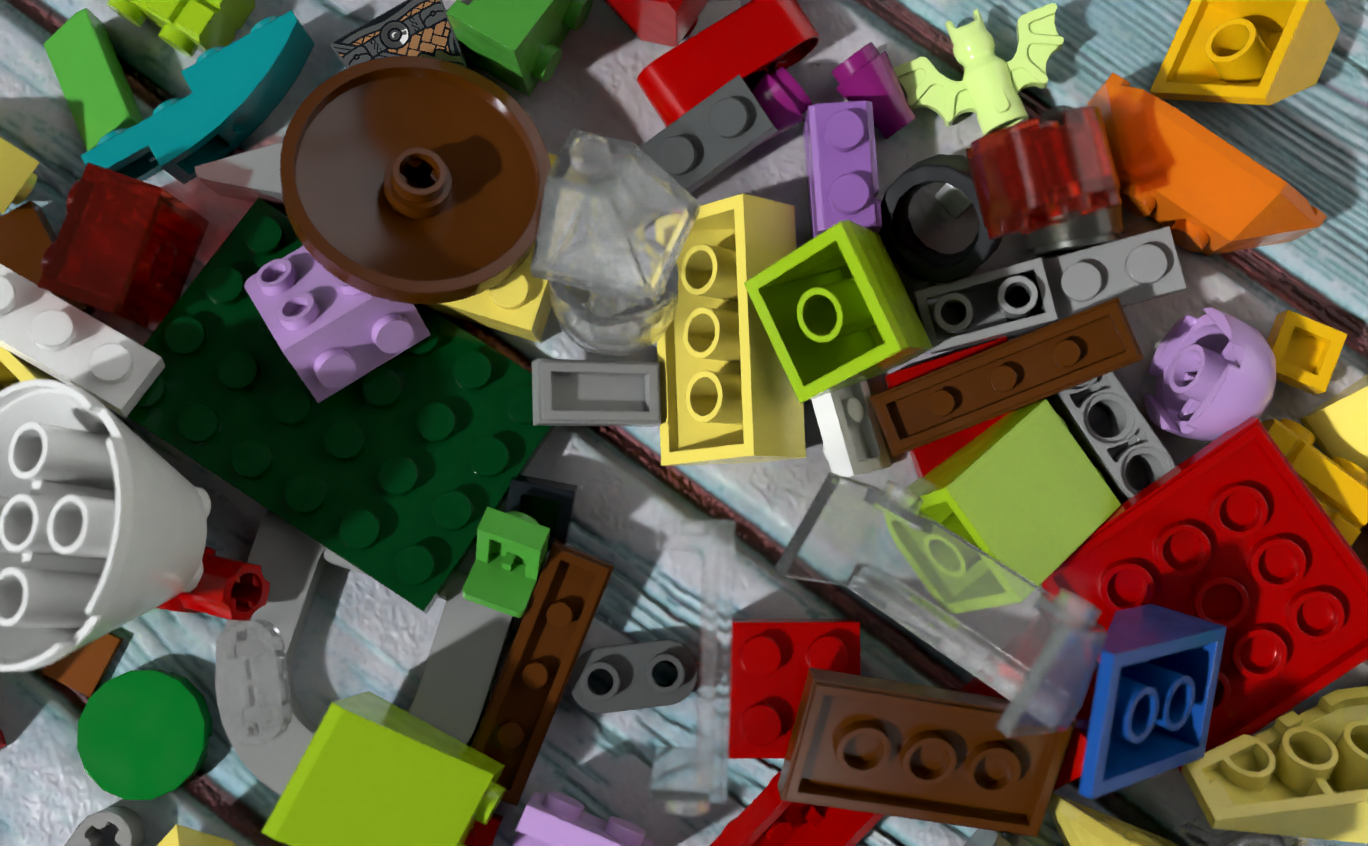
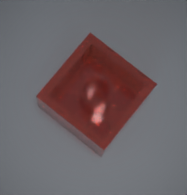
[37,162,209,332]

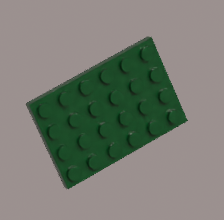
[127,197,555,614]

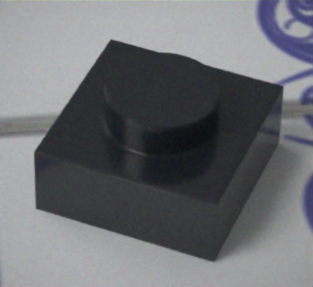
[506,475,578,550]

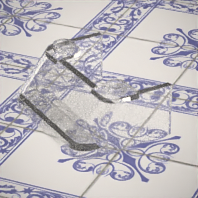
[774,472,1107,737]

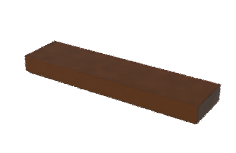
[869,297,1144,457]
[471,540,615,807]

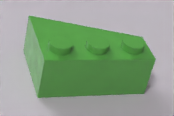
[446,0,593,97]

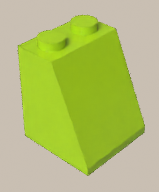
[744,220,933,403]
[876,399,1121,613]
[262,691,506,846]

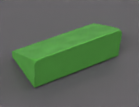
[44,8,143,151]

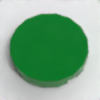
[77,669,213,800]

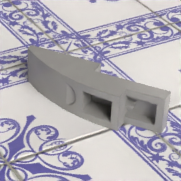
[915,226,1187,354]

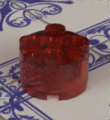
[965,106,1122,239]

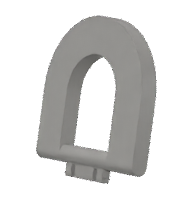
[215,511,515,795]

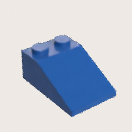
[1079,603,1226,799]

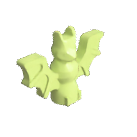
[893,3,1064,140]

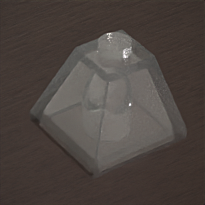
[530,128,700,308]

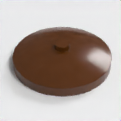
[280,56,552,304]

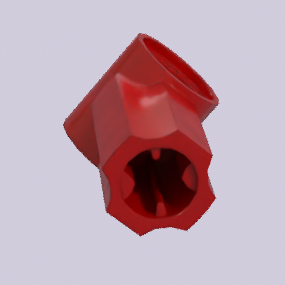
[156,546,270,621]

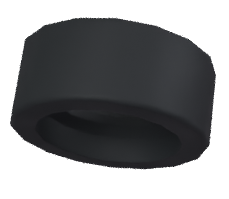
[879,154,1008,283]

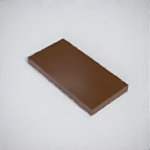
[777,667,1077,837]

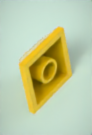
[1149,0,1340,106]

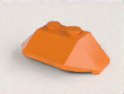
[1087,73,1327,256]

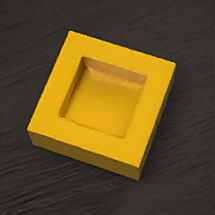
[1267,310,1348,395]

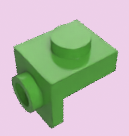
[463,506,550,618]

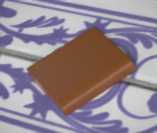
[41,632,124,697]

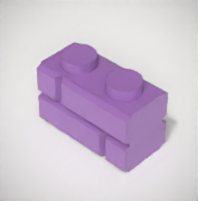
[803,101,882,240]

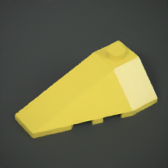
[1181,686,1368,844]

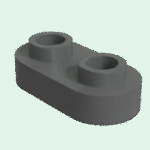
[569,639,697,714]

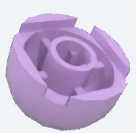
[1145,307,1276,441]

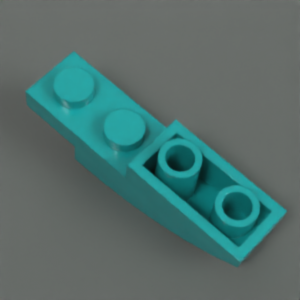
[80,10,315,194]

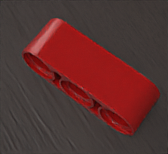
[637,0,821,127]

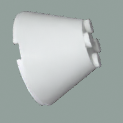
[0,379,211,672]

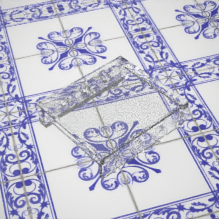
[648,518,735,815]

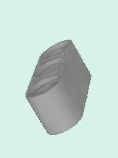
[1040,372,1175,504]

